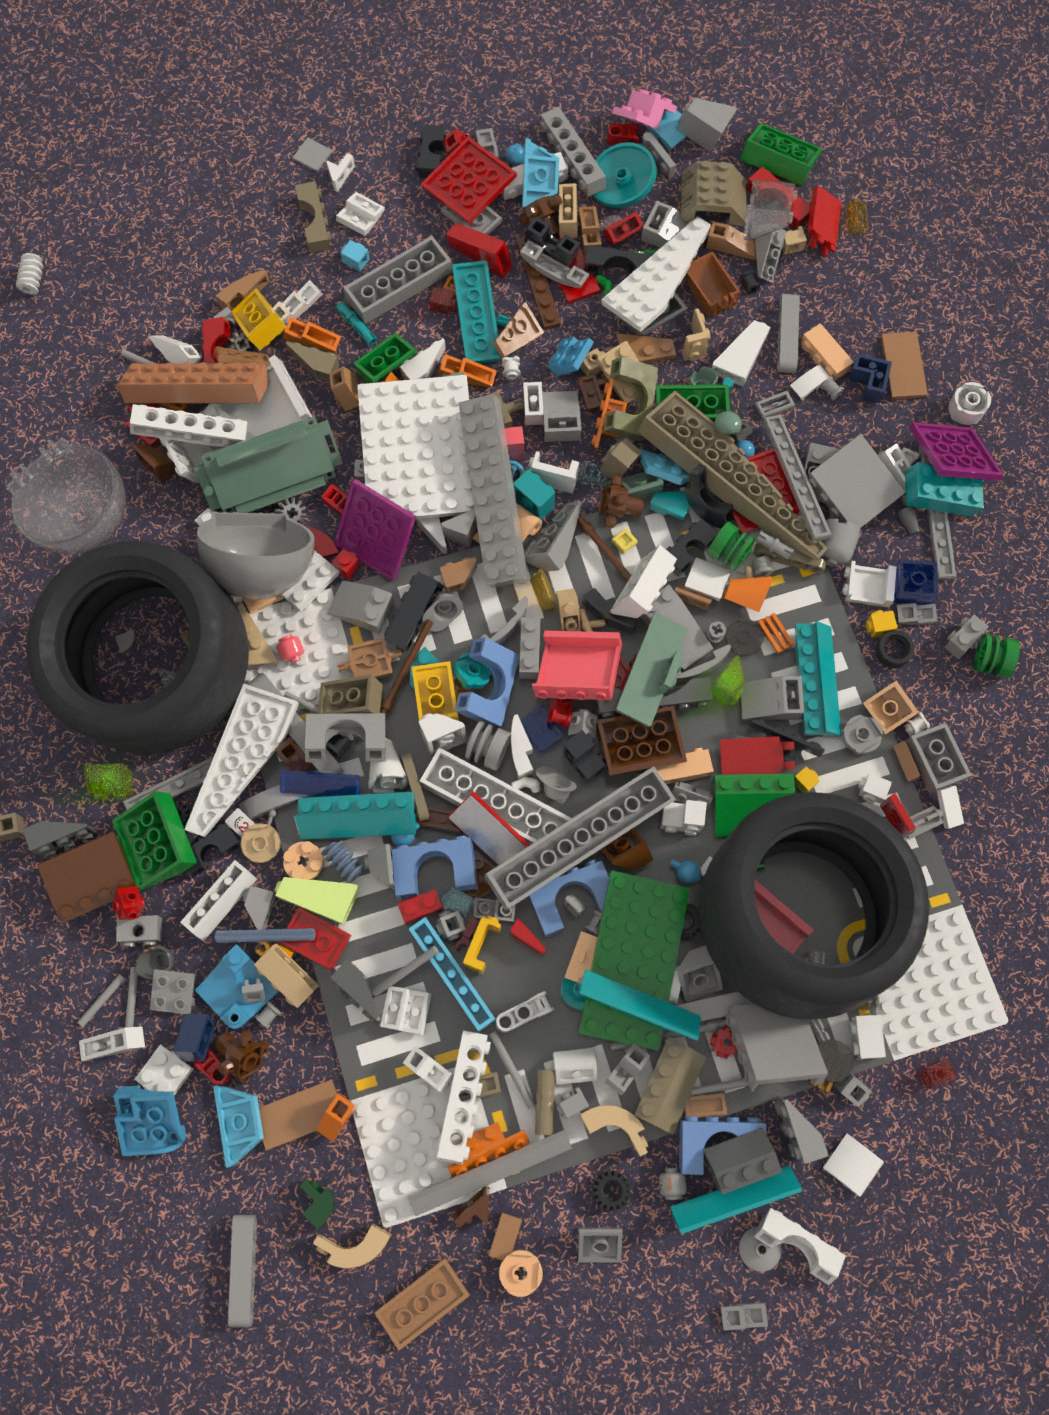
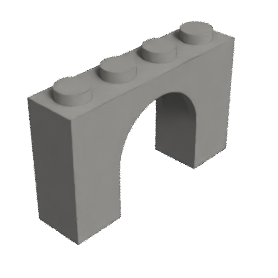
[305,713,386,762]

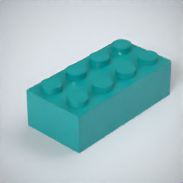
[905,462,984,517]

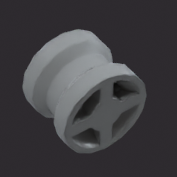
[751,556,773,578]

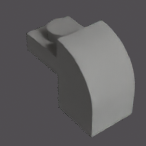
[605,1043,650,1096]

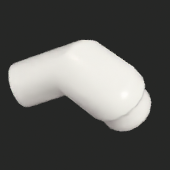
[511,776,541,793]

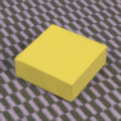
[611,528,638,554]

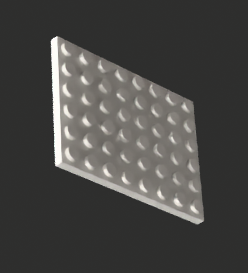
[357,375,475,519]

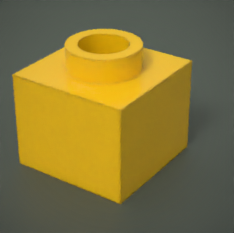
[794,766,820,793]

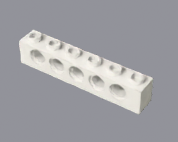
[130,404,247,448]
[437,1030,491,1165]

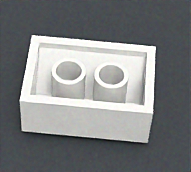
[419,713,467,757]

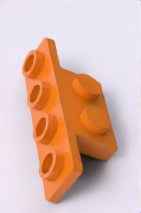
[591,378,627,452]
[448,1122,530,1178]

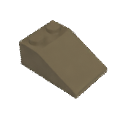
[317,674,382,714]

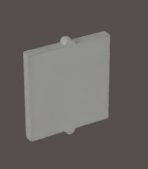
[292,138,333,172]

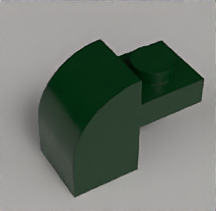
[300,1179,335,1229]

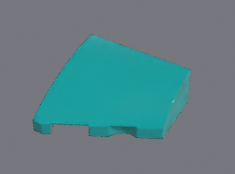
[649,492,690,520]

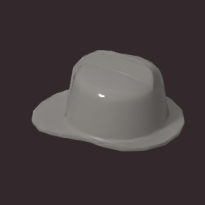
[422,593,463,632]
[536,766,577,804]

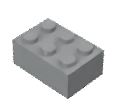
[906,723,972,794]

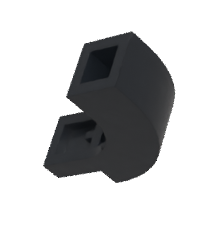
[684,464,734,529]

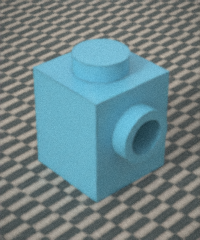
[341,240,369,272]

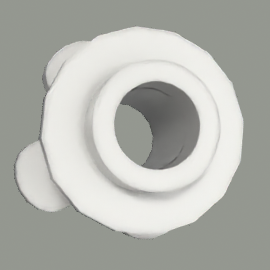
[502,356,521,380]
[905,712,930,736]

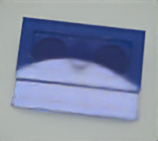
[520,705,564,753]

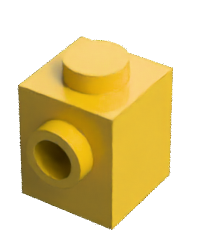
[865,610,898,638]

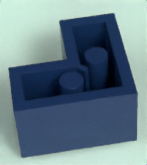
[849,353,892,403]

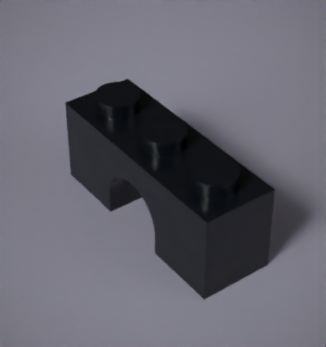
[416,124,446,178]
[524,216,580,267]
[666,519,718,577]
[185,823,240,879]

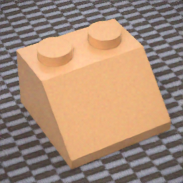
[863,680,919,735]

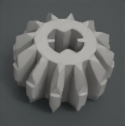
[275,497,307,524]

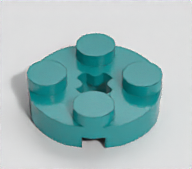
[452,653,491,690]

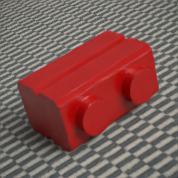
[602,212,644,246]
[398,889,443,925]

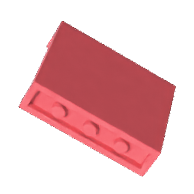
[532,631,622,701]
[754,880,814,954]

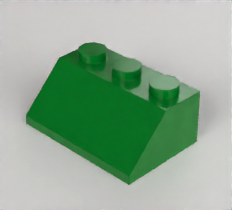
[353,333,417,384]

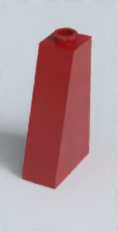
[446,223,513,278]

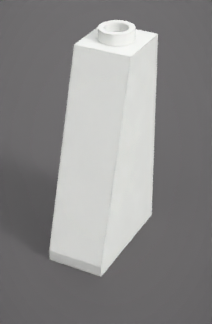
[712,320,770,387]

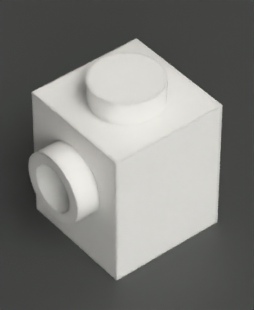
[858,773,892,804]

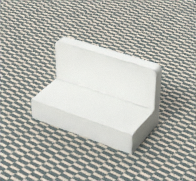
[553,1048,598,1085]

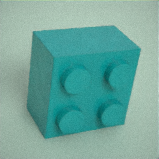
[513,469,555,520]

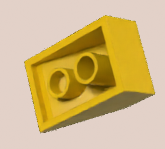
[231,288,287,351]
[412,661,459,721]

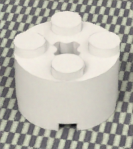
[948,382,991,425]

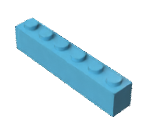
[409,917,496,1032]

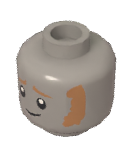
[658,1168,687,1200]

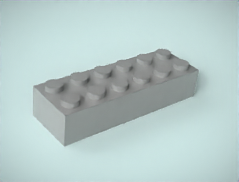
[343,236,452,324]

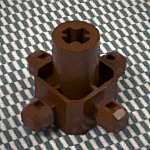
[520,195,562,236]
[599,475,643,528]
[215,1031,269,1084]

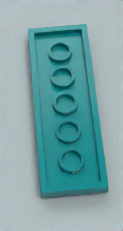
[452,260,501,364]

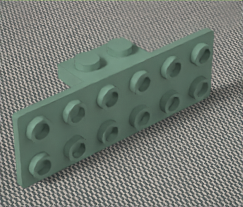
[615,613,688,727]

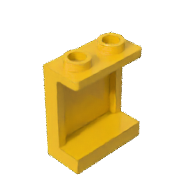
[463,916,501,975]

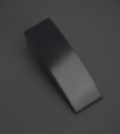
[582,588,636,634]

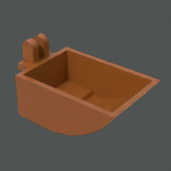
[685,251,740,317]

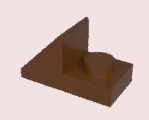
[275,737,314,779]
[454,1186,489,1228]

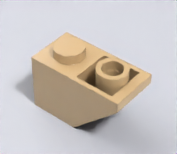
[556,588,581,631]

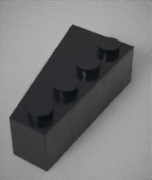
[384,572,444,652]

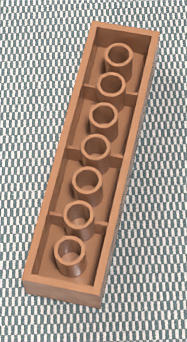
[117,362,270,403]

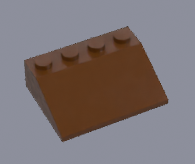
[596,706,687,776]
[37,831,136,923]

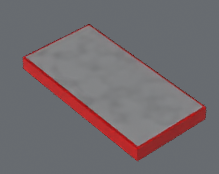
[447,791,530,866]

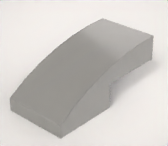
[476,128,499,159]
[897,603,937,625]
[721,1302,768,1330]

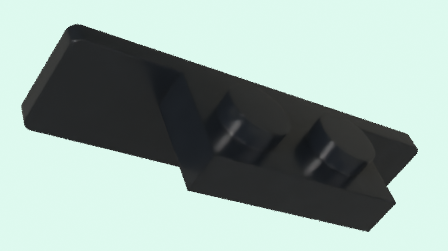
[748,718,825,766]

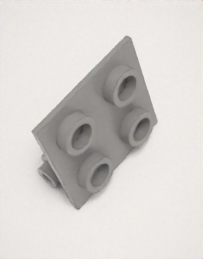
[150,969,195,1014]

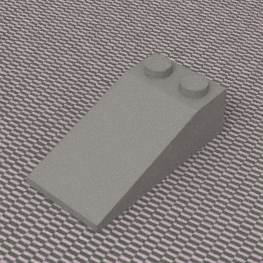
[640,585,714,671]

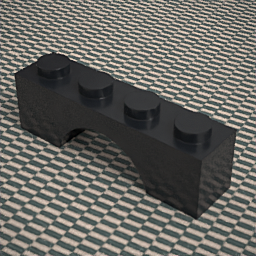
[583,245,652,275]

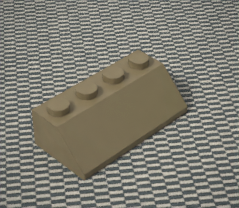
[634,1037,706,1135]

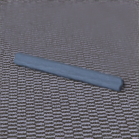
[215,928,316,943]

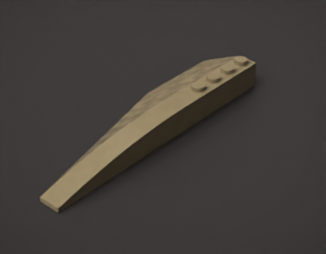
[637,391,828,561]

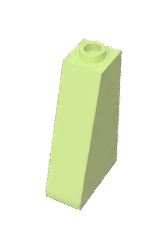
[275,877,360,926]

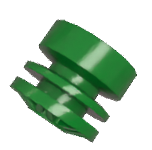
[707,521,756,571]
[974,633,1020,679]

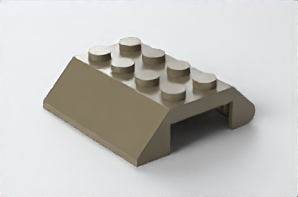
[681,161,746,226]

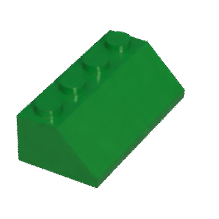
[655,385,730,422]

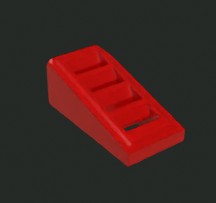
[321,484,348,515]
[510,919,546,956]

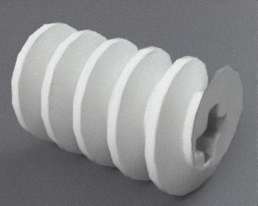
[16,253,43,295]

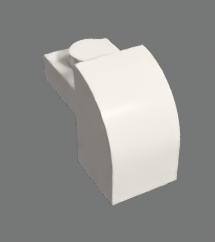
[403,1046,454,1092]

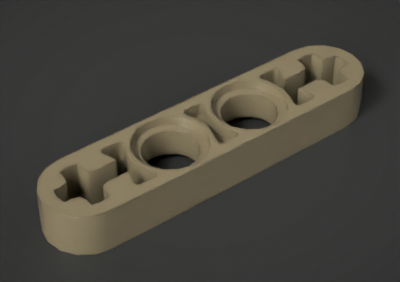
[753,543,826,573]
[400,753,429,822]

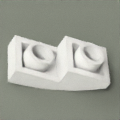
[790,364,830,400]

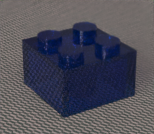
[894,560,938,605]

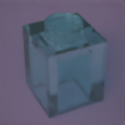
[441,887,473,918]

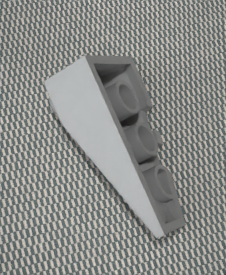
[524,501,582,572]

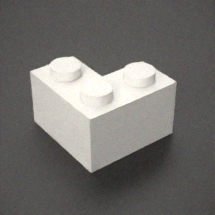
[660,800,707,836]

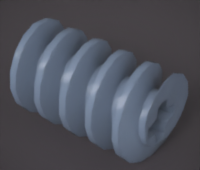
[321,840,364,884]

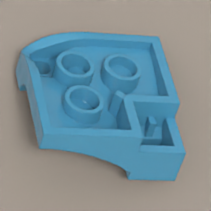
[195,944,280,1029]
[113,1085,186,1156]

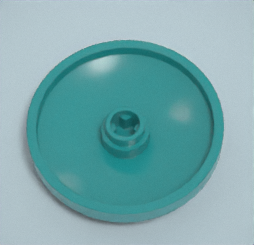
[593,143,657,208]

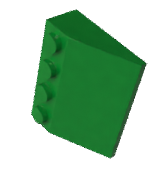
[740,123,822,186]
[712,774,795,838]
[112,791,197,891]

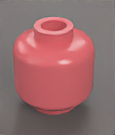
[276,634,304,664]

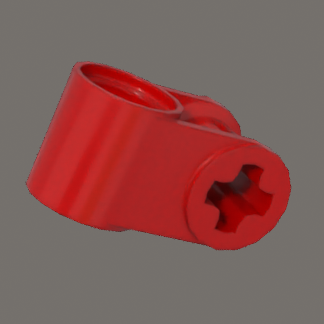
[606,123,639,146]
[547,698,573,728]
[193,1047,232,1085]

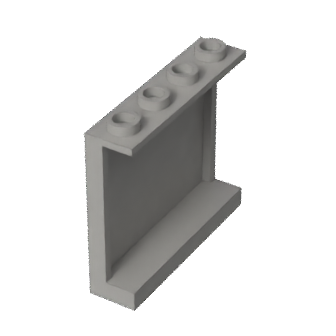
[807,434,906,528]
[726,1004,828,1091]

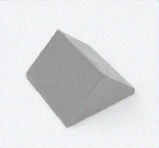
[441,509,478,548]
[578,1227,623,1263]

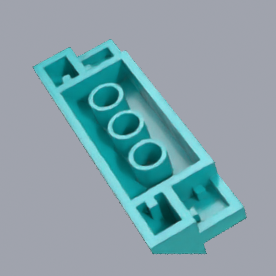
[794,621,842,737]
[295,792,416,840]
[577,969,701,1041]
[671,1165,802,1234]

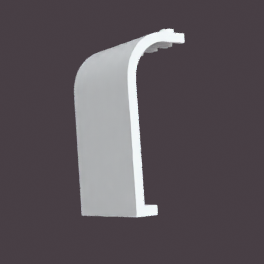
[153,355,312,483]

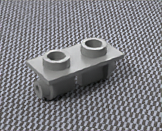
[672,781,713,811]
[907,806,944,839]

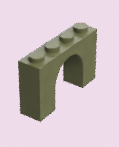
[604,356,658,441]

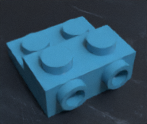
[548,336,594,376]

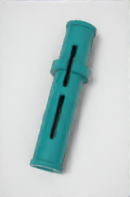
[336,301,377,346]

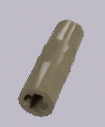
[535,1070,555,1135]

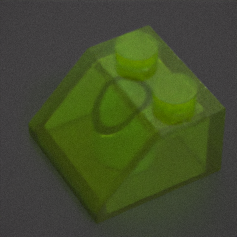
[712,654,745,708]
[83,763,133,800]

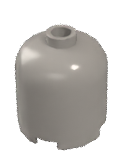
[821,518,861,566]

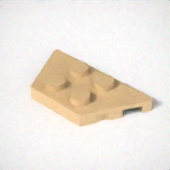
[238,603,279,667]

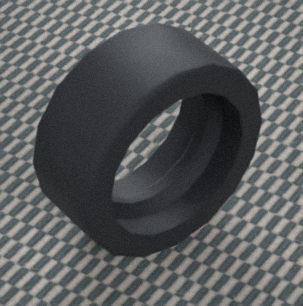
[876,630,915,668]

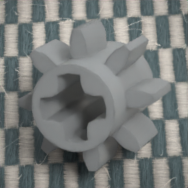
[228,332,251,351]

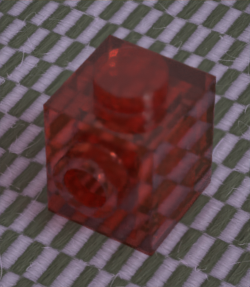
[429,287,457,315]
[920,1058,957,1089]

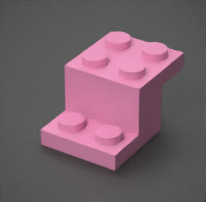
[612,89,677,129]

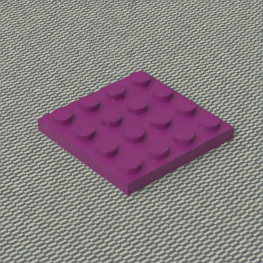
[909,422,1004,481]
[334,479,416,581]

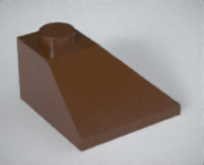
[130,442,176,484]
[600,828,653,870]

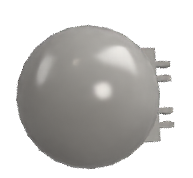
[196,512,314,599]

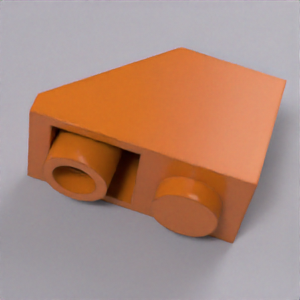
[316,1094,357,1142]

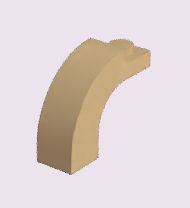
[579,1105,648,1157]
[313,1224,392,1268]

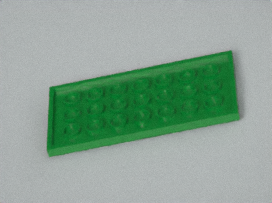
[578,871,690,1051]

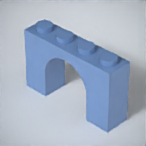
[455,637,520,728]
[391,836,478,901]
[528,860,609,938]
[679,1116,766,1175]

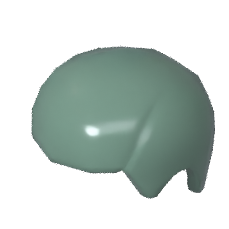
[689,367,718,385]
[714,411,742,434]

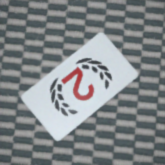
[225,808,255,837]

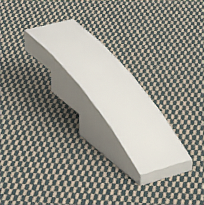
[273,280,323,326]

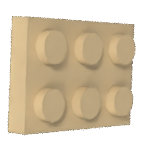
[596,341,639,404]

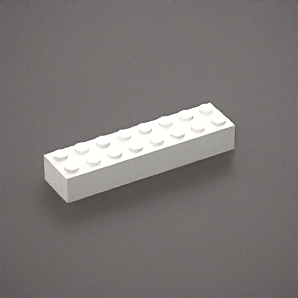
[420,748,572,845]

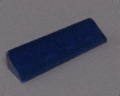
[280,770,360,796]

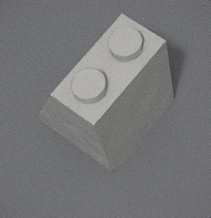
[677,98,737,152]

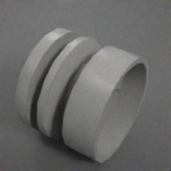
[465,721,511,771]

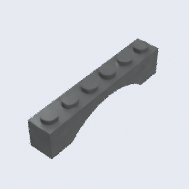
[594,677,713,718]

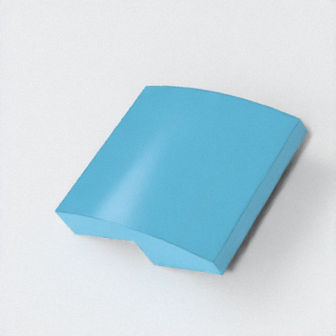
[646,110,687,151]

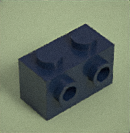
[173,1014,216,1062]

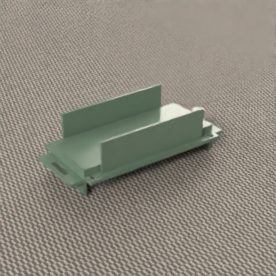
[193,416,343,513]

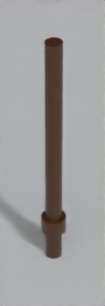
[577,513,631,582]
[380,619,433,716]

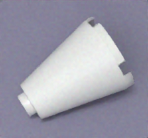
[368,738,408,794]

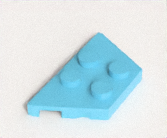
[522,138,559,209]
[639,448,691,485]
[213,1085,264,1168]

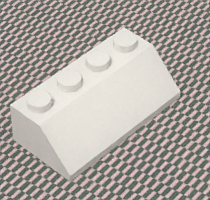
[610,545,677,618]

